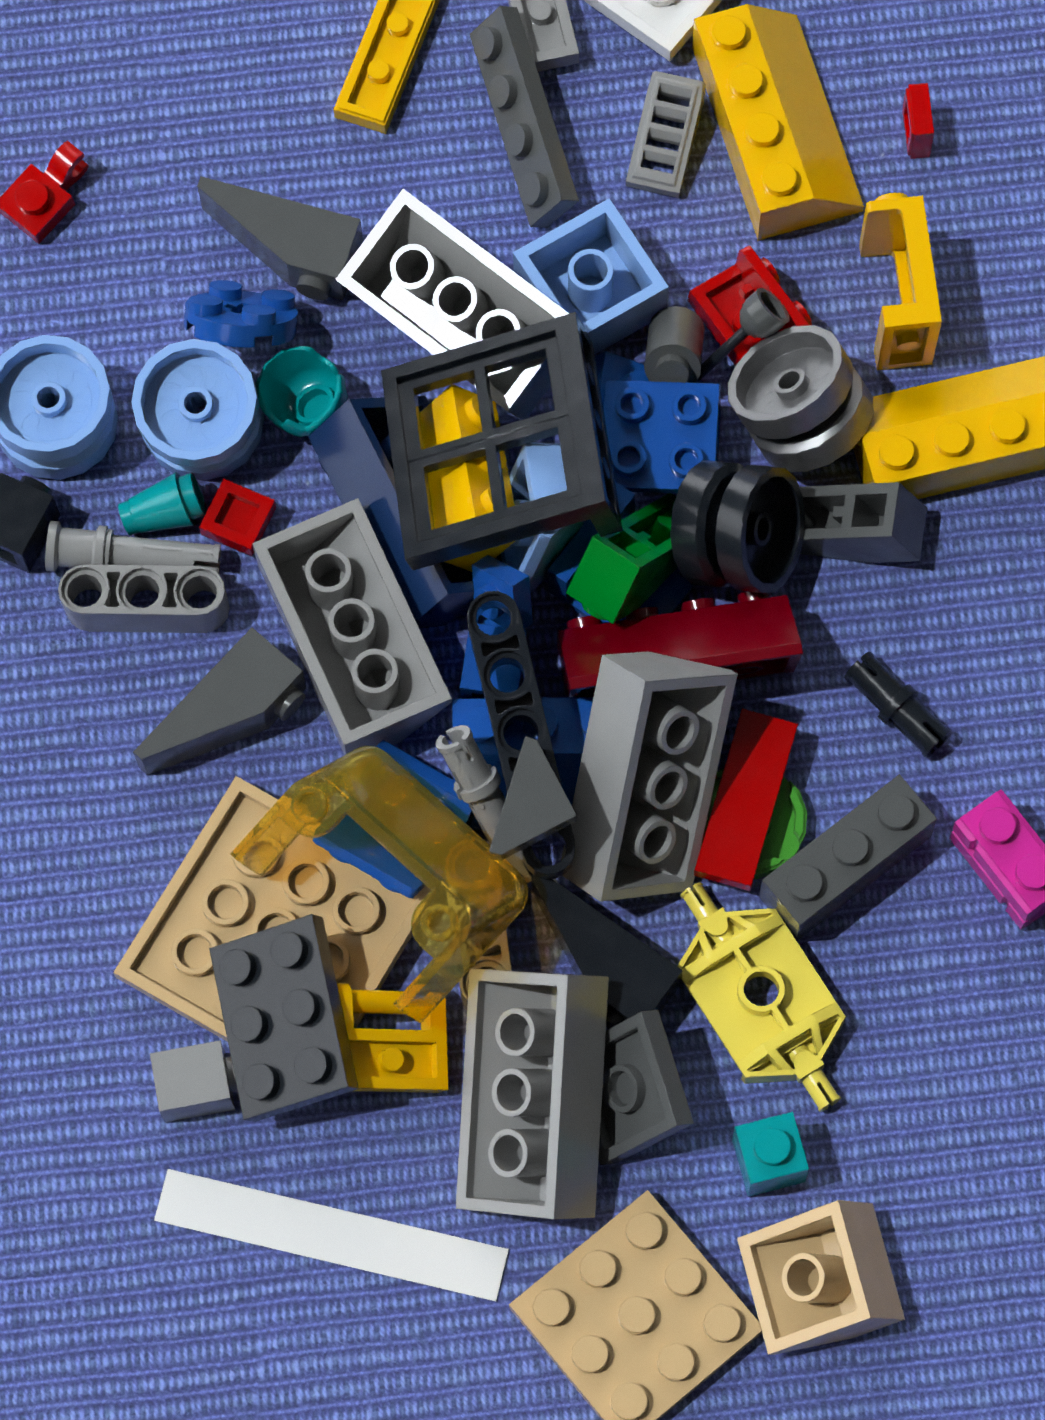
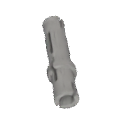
[436,725,541,886]

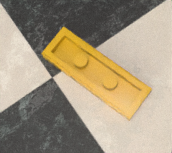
[333,0,440,134]

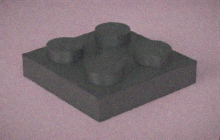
[598,1010,694,1165]

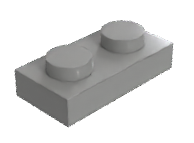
[508,0,579,72]

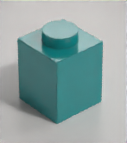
[732,1112,809,1197]

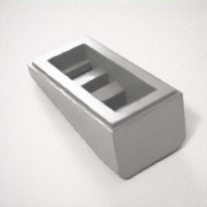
[626,71,706,198]

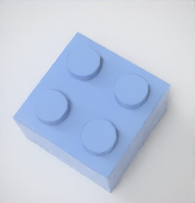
[513,198,669,355]

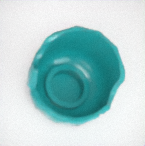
[256,346,348,438]

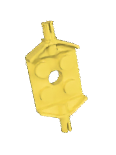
[677,882,846,1112]

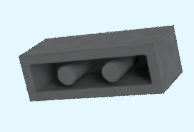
[759,774,937,941]

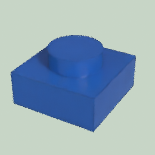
[472,555,533,629]

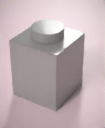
[150,1040,238,1123]

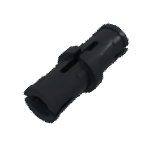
[844,652,952,758]

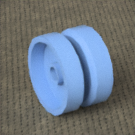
[0,335,118,480]
[131,339,264,481]

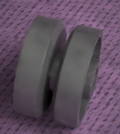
[728,325,874,472]

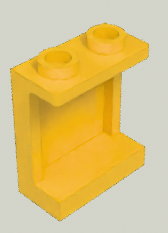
[859,193,942,370]

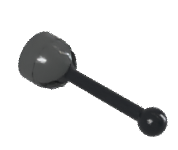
[695,288,790,383]

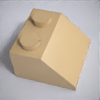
[737,1200,905,1355]

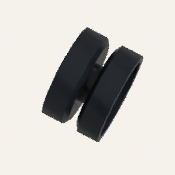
[670,460,805,593]

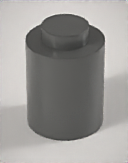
[644,306,705,383]

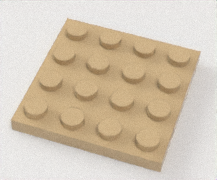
[113,776,437,1042]

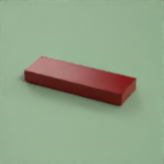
[694,708,798,891]

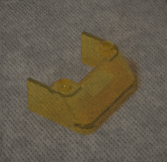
[230,746,528,1023]

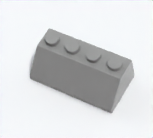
[336,189,569,420]
[252,498,452,765]
[561,651,738,902]
[456,969,609,1219]

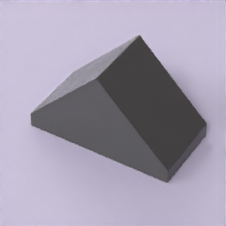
[489,736,577,861]

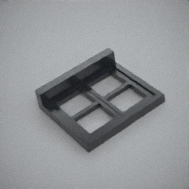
[381,312,623,571]

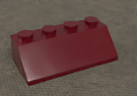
[557,591,803,697]

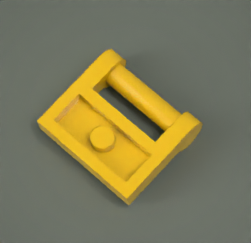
[337,983,448,1093]

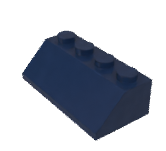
[308,395,502,629]

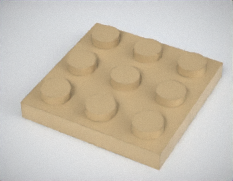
[509,1190,762,1420]

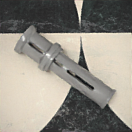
[45,521,221,574]

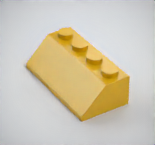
[692,4,864,241]
[853,356,1045,499]

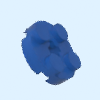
[184,280,298,348]

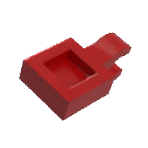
[0,141,89,244]

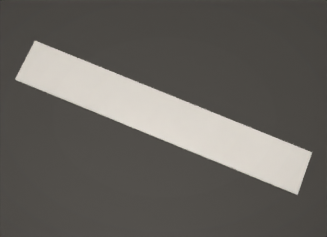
[154,1169,509,1301]

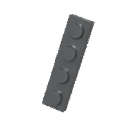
[469,6,579,228]

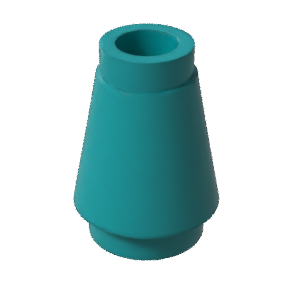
[118,472,207,536]

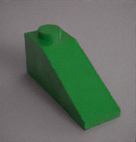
[566,493,677,624]

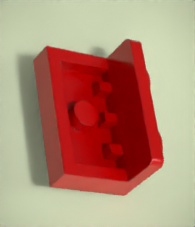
[687,245,812,366]

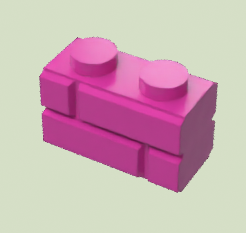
[949,789,1045,930]

